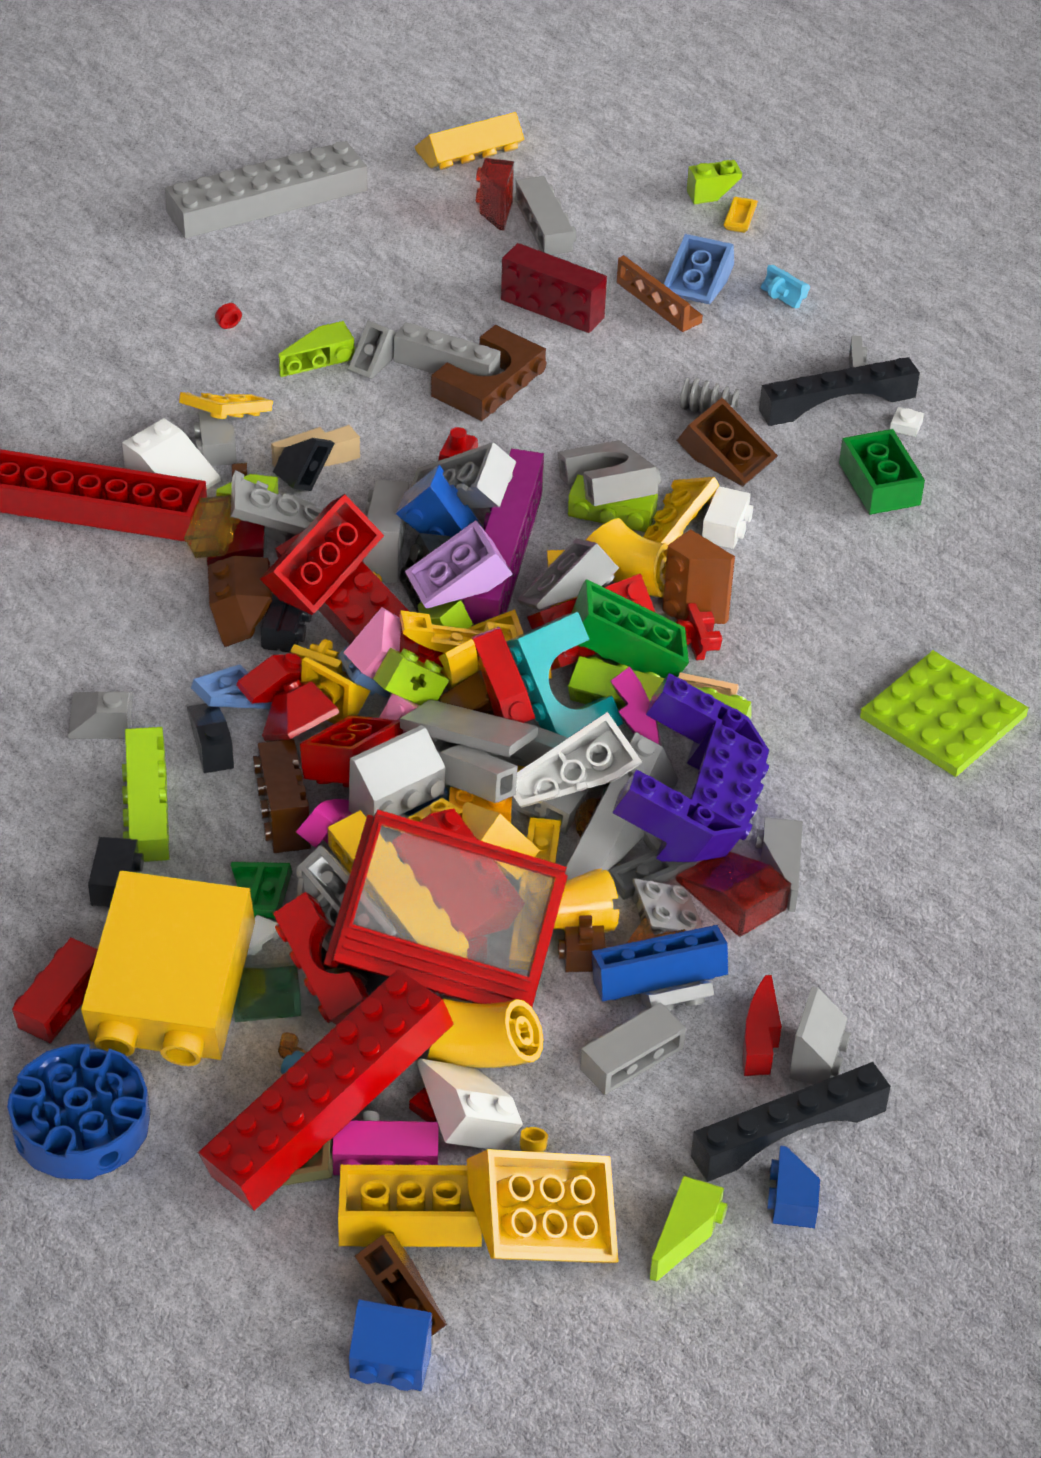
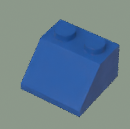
[349,1299,432,1391]

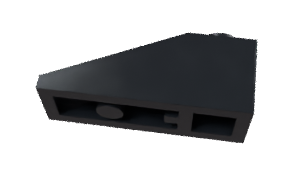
[187,703,234,773]

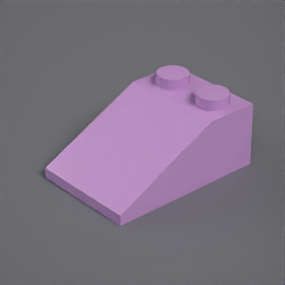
[405,520,512,609]

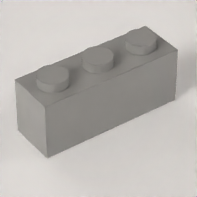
[580,1002,686,1095]

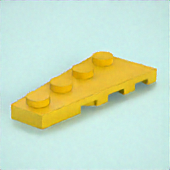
[643,477,719,544]

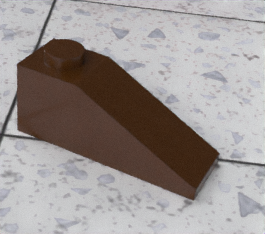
[354,1233,447,1337]

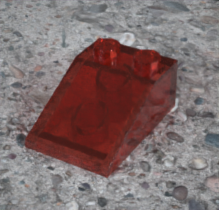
[676,852,792,937]

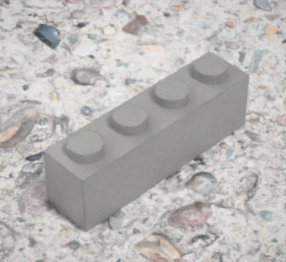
[515,176,576,255]
[394,322,500,376]

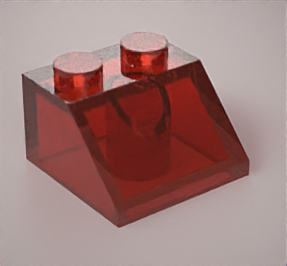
[476,158,514,231]

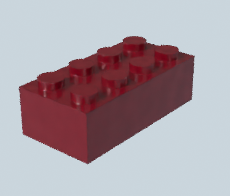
[501,243,607,333]

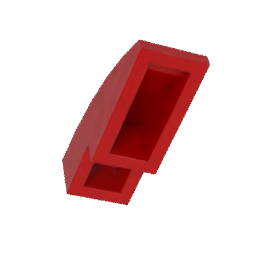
[742,975,782,1076]

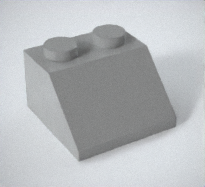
[789,986,851,1085]

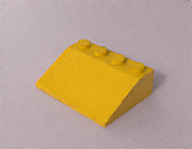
[467,1149,619,1263]

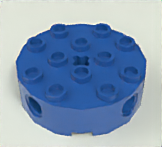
[7,1044,150,1180]

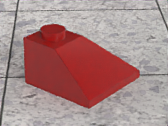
[262,679,340,741]

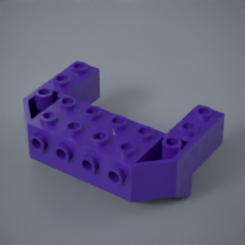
[612,673,769,862]

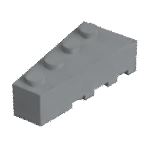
[364,480,409,583]

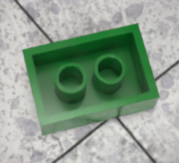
[839,429,925,515]

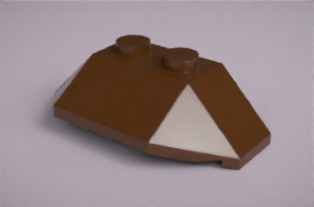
[208,556,272,647]

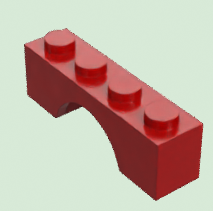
[273,891,369,1025]

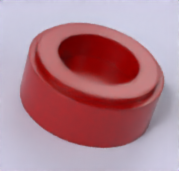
[215,303,242,329]

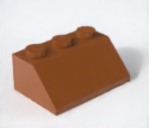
[662,529,735,624]

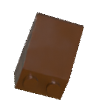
[676,398,778,487]

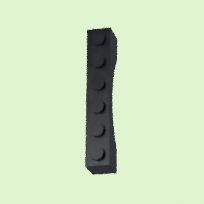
[759,357,920,426]
[691,1062,891,1182]

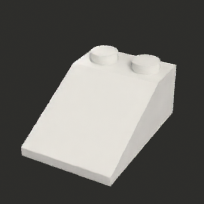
[122,418,221,489]
[417,1059,523,1150]

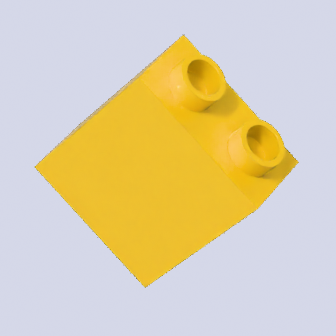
[81,871,255,1066]

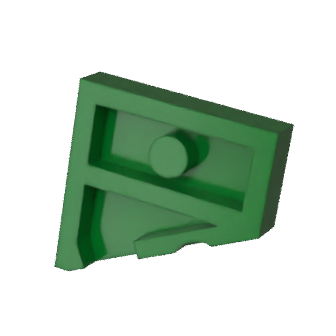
[230,862,293,919]

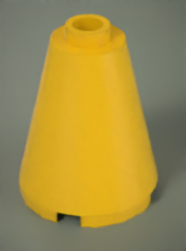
[525,868,619,933]

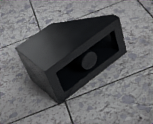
[273,438,335,491]

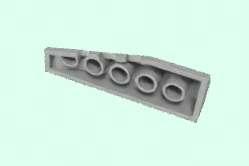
[565,732,678,881]

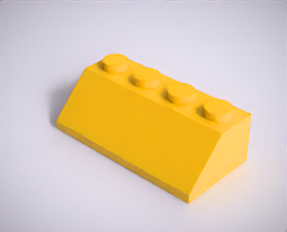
[414,112,525,170]
[338,1165,482,1247]

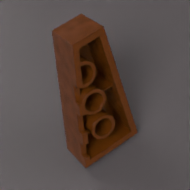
[253,739,311,853]

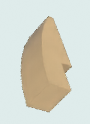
[271,425,360,468]

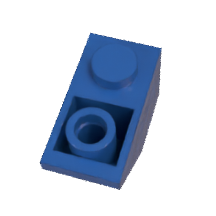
[767,1146,820,1229]

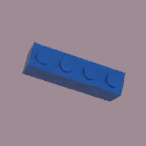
[592,925,728,1001]

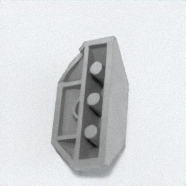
[297,845,397,951]

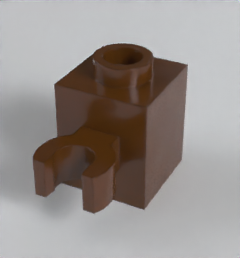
[558,915,606,972]

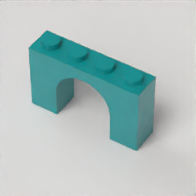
[506,612,624,738]

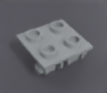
[632,879,703,939]

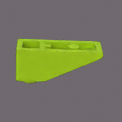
[650,1176,728,1282]

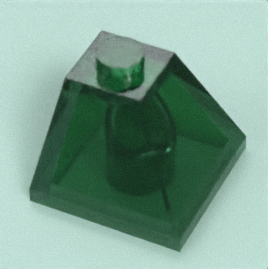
[234,962,301,1022]

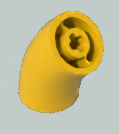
[586,518,669,598]
[427,999,543,1068]

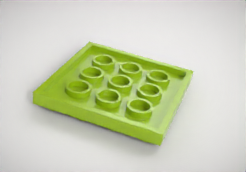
[860,650,1029,777]

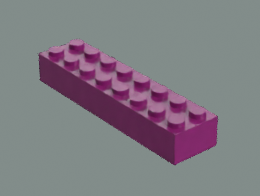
[460,448,544,626]

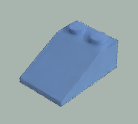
[664,234,734,305]

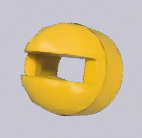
[519,1127,548,1152]

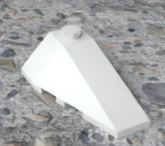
[514,712,642,808]

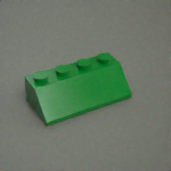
[572,579,689,678]

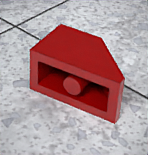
[236,653,302,704]

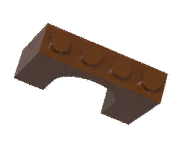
[431,325,547,421]

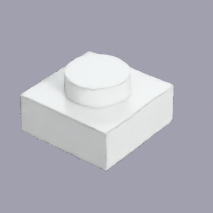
[890,407,924,437]

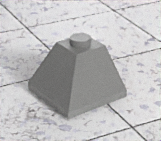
[68,692,134,739]

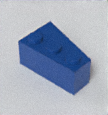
[396,465,485,538]

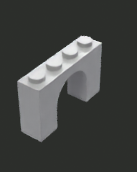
[557,440,661,506]
[440,722,568,803]

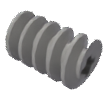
[680,377,740,414]

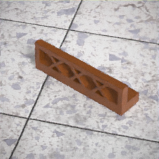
[617,255,703,332]

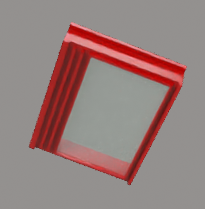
[323,809,568,1007]

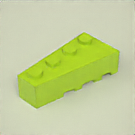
[122,727,170,862]

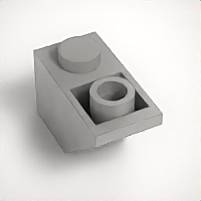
[194,411,237,466]

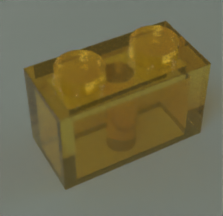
[184,495,240,558]

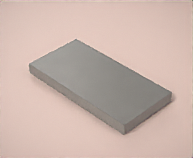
[400,699,538,757]

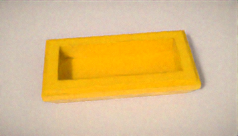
[723,196,758,233]

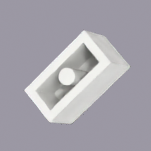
[702,486,753,549]

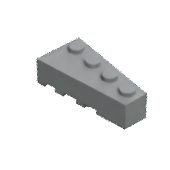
[410,442,516,508]

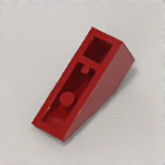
[471,627,535,723]

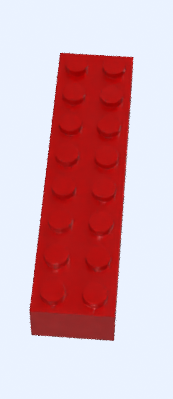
[0,449,208,543]
[275,531,444,675]
[198,969,454,1211]

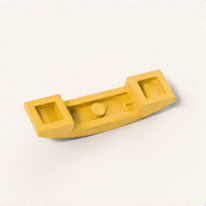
[399,611,518,653]

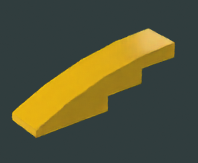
[438,639,478,691]

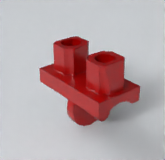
[676,603,722,660]

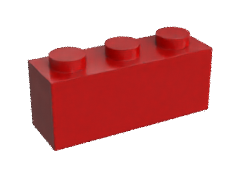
[12,937,98,1043]

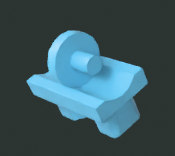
[761,265,810,308]

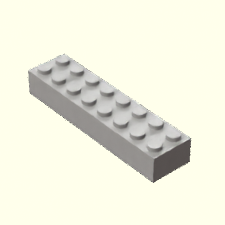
[165,141,367,239]

